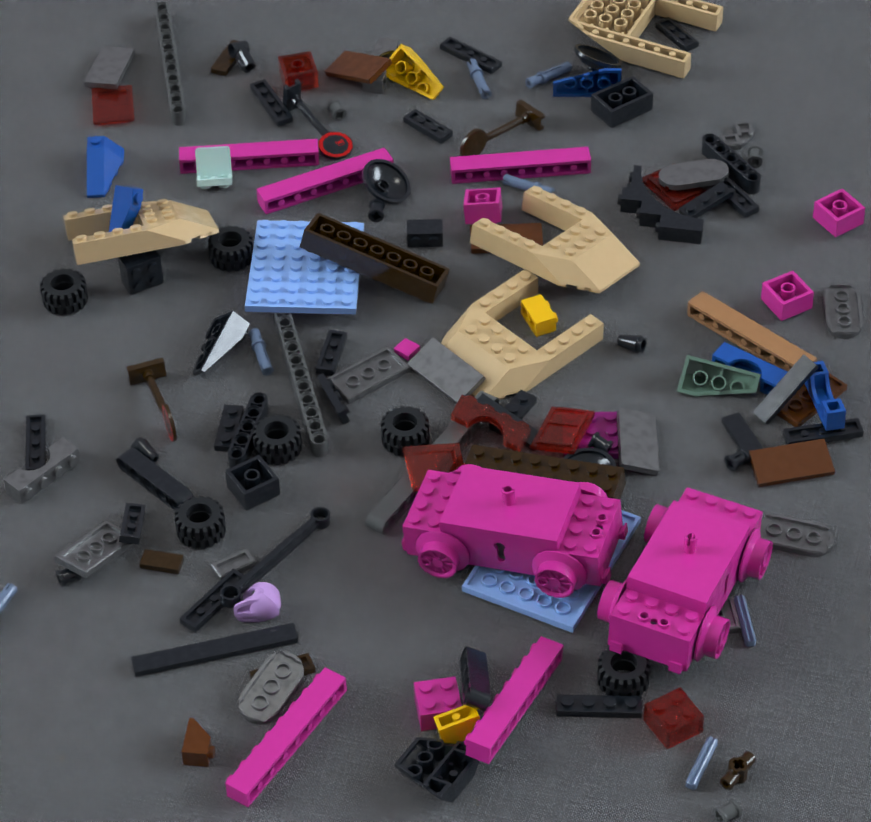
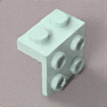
[195,146,233,189]

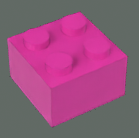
[463,187,503,225]
[813,188,865,237]
[761,271,814,321]
[414,676,462,731]

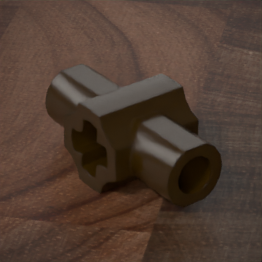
[720,751,756,790]

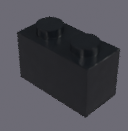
[407,219,443,248]

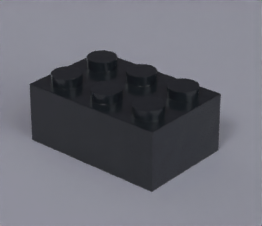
[591,76,653,128]

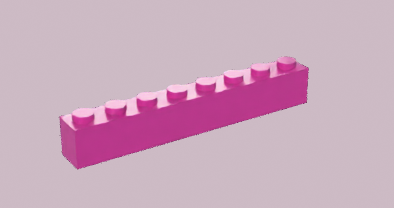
[179,139,319,174]
[256,147,393,214]
[450,147,591,184]
[464,636,564,764]
[225,667,347,807]

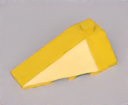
[386,44,444,100]

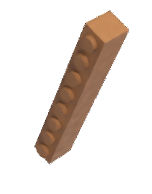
[687,291,817,372]

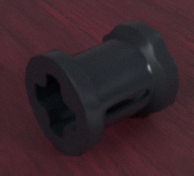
[368,199,385,222]
[588,432,614,453]
[724,447,750,471]
[55,568,81,587]

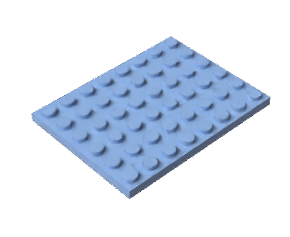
[245,220,364,315]
[462,510,641,633]

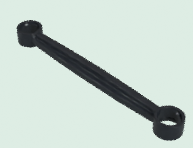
[220,507,330,608]

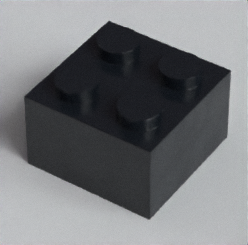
[118,250,164,295]
[225,455,280,511]

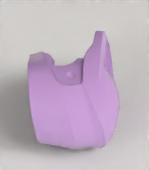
[234,582,281,622]

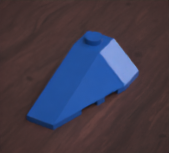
[553,68,622,97]
[87,136,124,198]
[109,185,143,258]

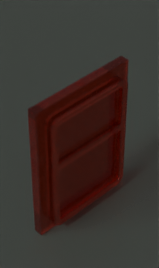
[92,85,135,125]
[642,163,706,211]
[530,406,595,454]
[402,443,464,493]

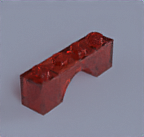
[451,395,531,452]

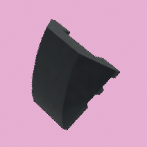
[395,737,479,803]

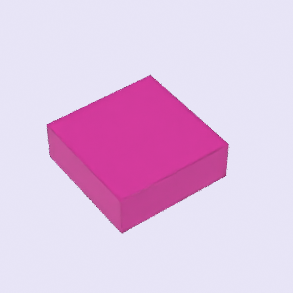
[394,338,420,361]

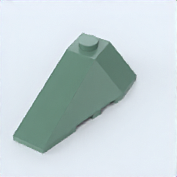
[677,355,761,396]

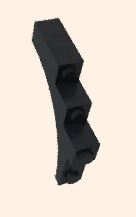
[617,165,704,245]

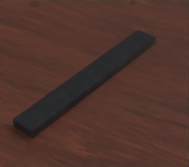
[131,623,298,677]

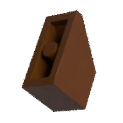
[181,718,215,767]

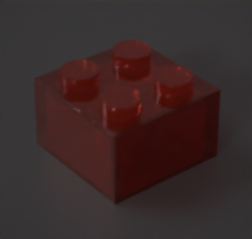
[278,51,319,90]
[644,687,704,749]

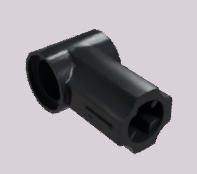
[228,40,256,73]

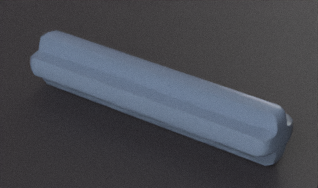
[734,595,756,647]
[686,736,718,790]

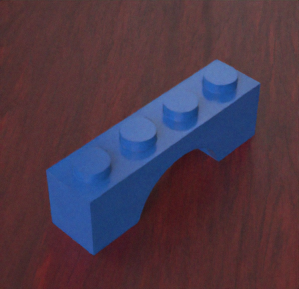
[712,342,787,395]
[804,361,846,431]

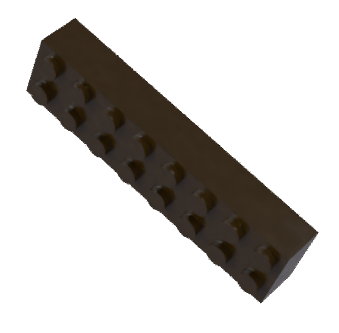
[300,213,450,304]
[464,445,626,499]

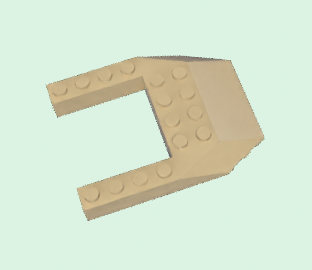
[568,0,723,79]
[470,186,640,294]
[63,199,219,265]
[441,269,604,400]

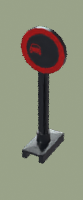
[283,79,353,160]

